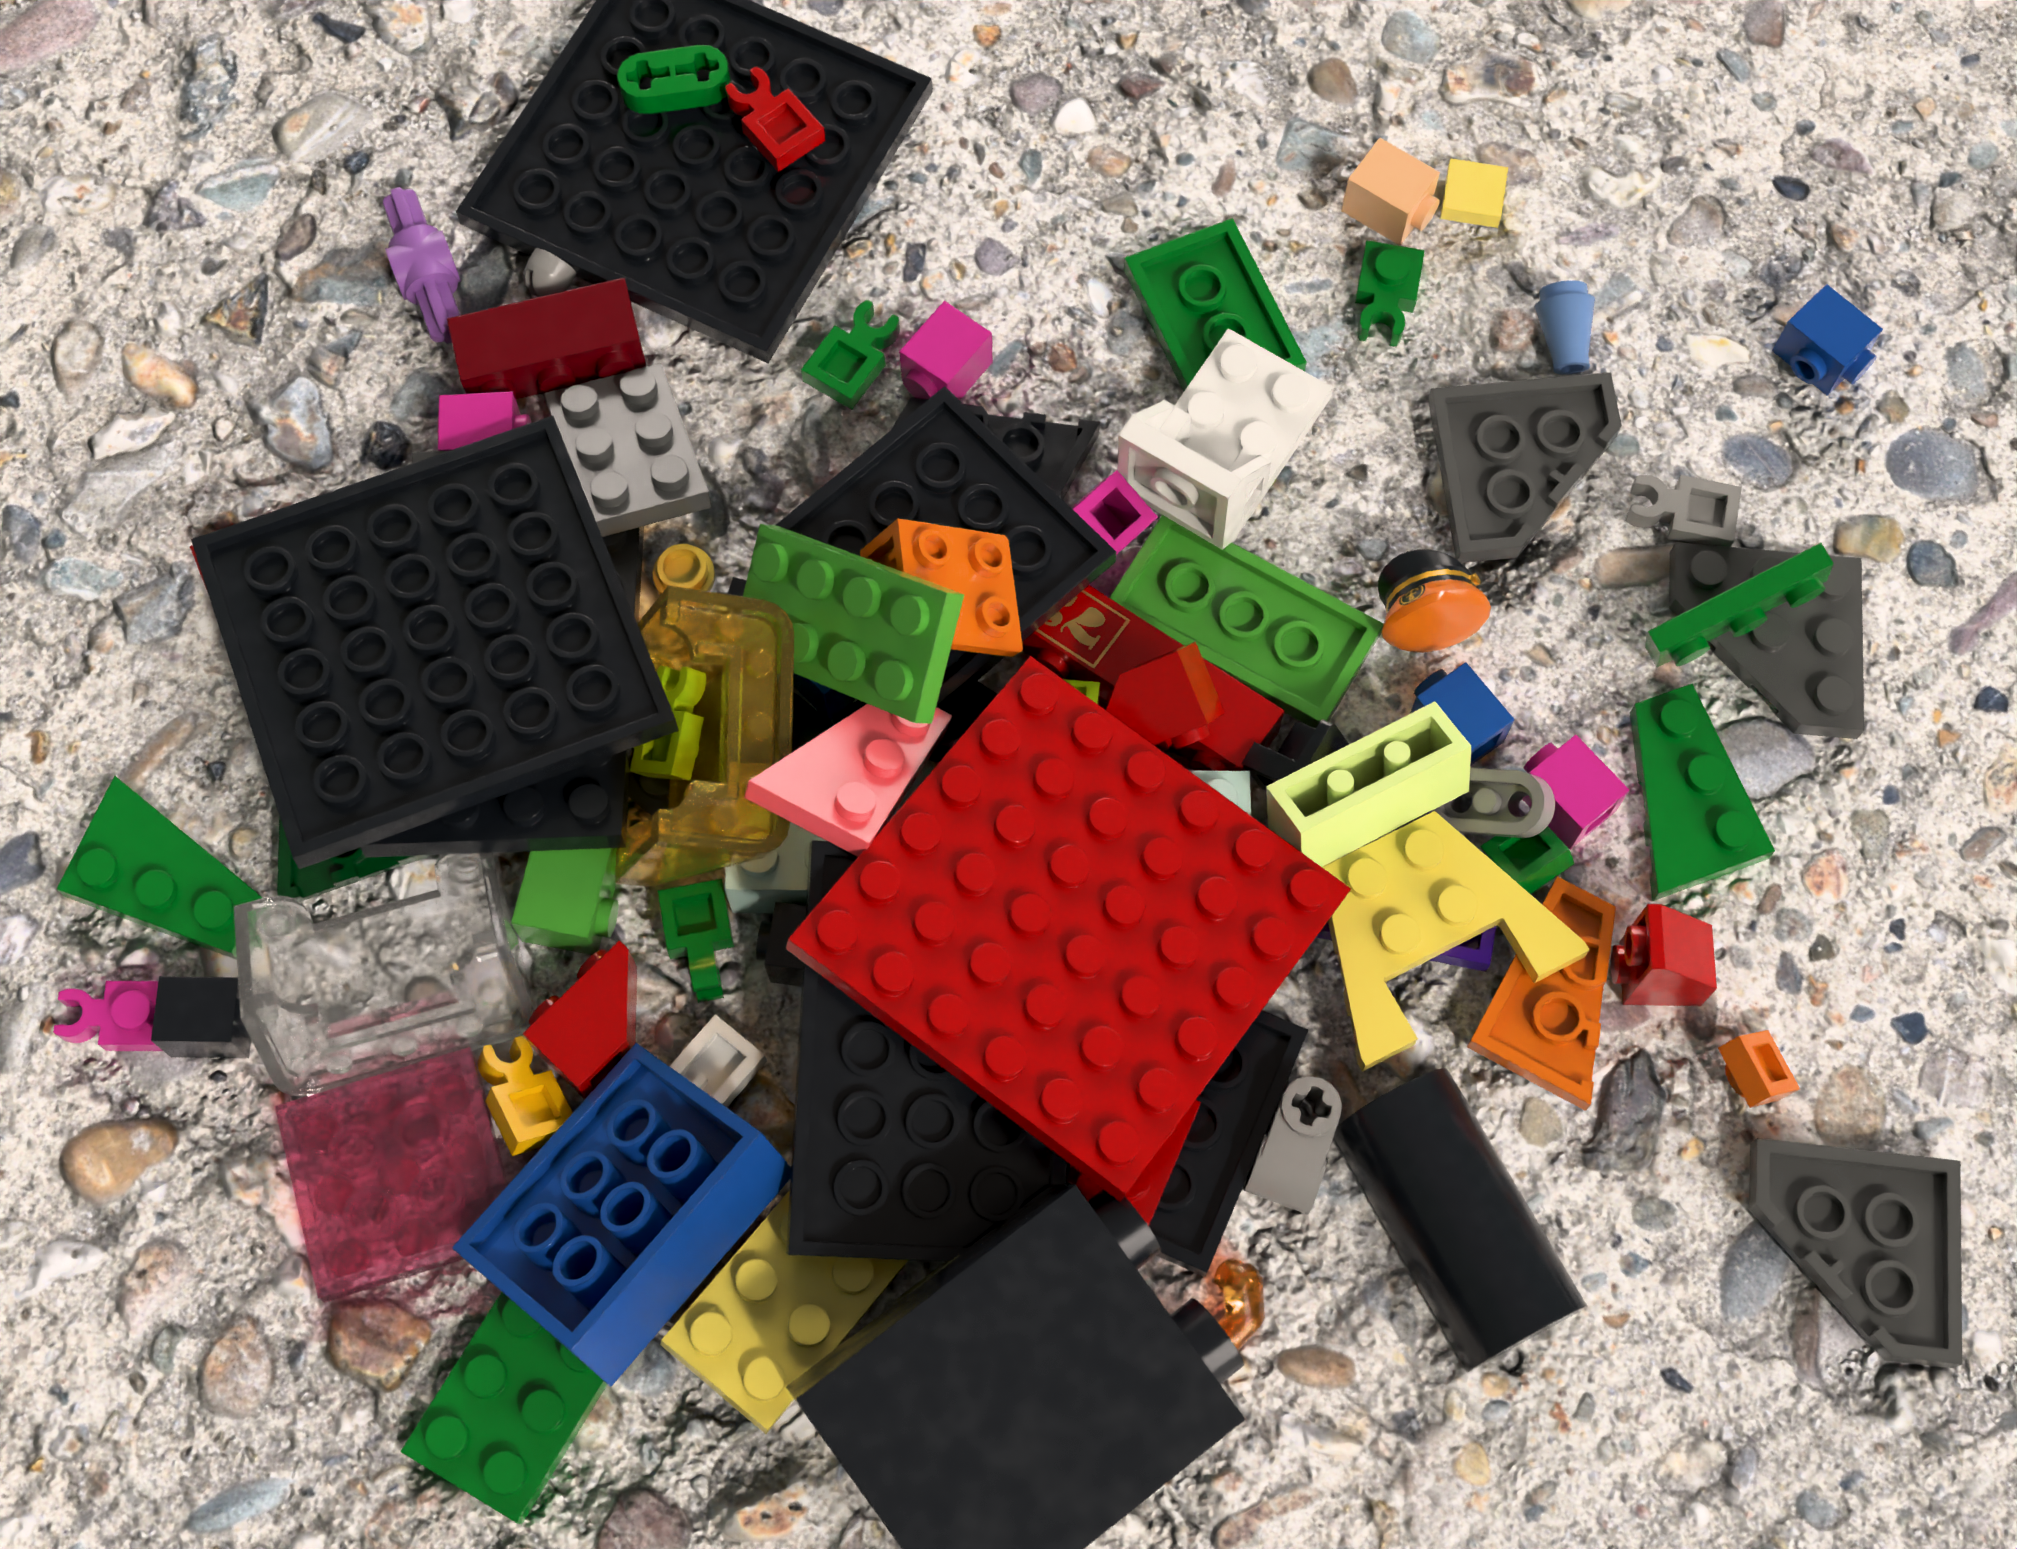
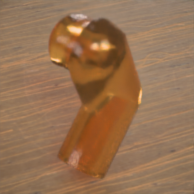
[1214,1258,1265,1351]

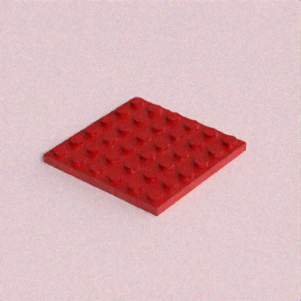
[786,656,1351,1202]

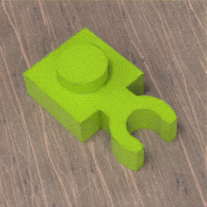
[630,666,706,781]

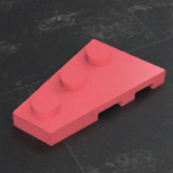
[744,704,952,857]

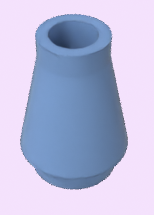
[1534,280,1595,375]

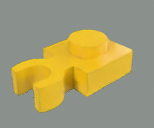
[477,1036,573,1156]

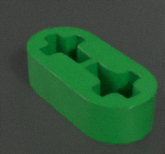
[617,45,731,114]

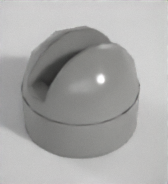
[523,248,576,297]

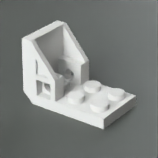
[1117,328,1333,550]

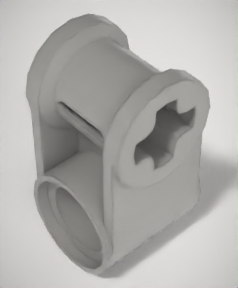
[1244,1076,1342,1215]

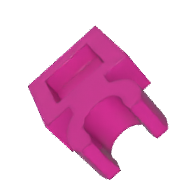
[53,981,163,1051]

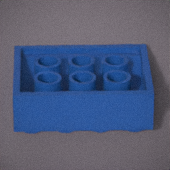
[452,1043,791,1387]

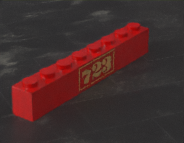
[871,445,1284,771]

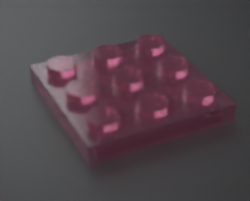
[275,1047,508,1303]

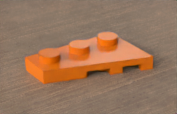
[1467,876,1616,1111]

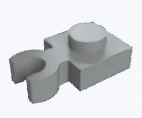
[1626,475,1742,547]

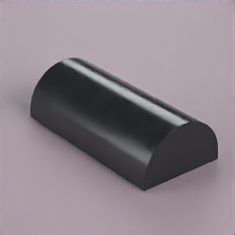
[1333,1068,1588,1373]

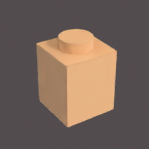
[1341,138,1440,246]

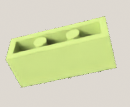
[1266,701,1472,867]

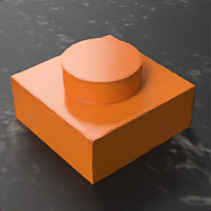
[1718,1030,1800,1108]

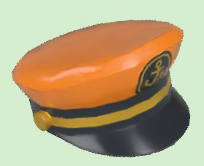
[1378,549,1491,653]

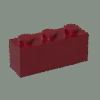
[447,278,647,400]

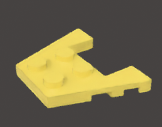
[1322,811,1590,1072]

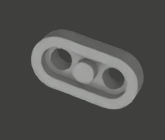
[1431,768,1555,838]

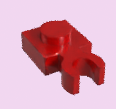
[725,66,825,172]

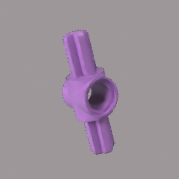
[383,187,461,344]

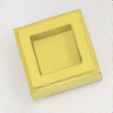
[1440,158,1508,228]

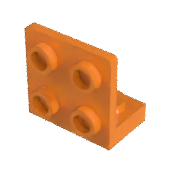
[860,519,1023,657]

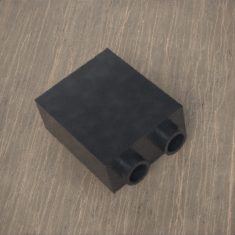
[786,1184,1246,1549]

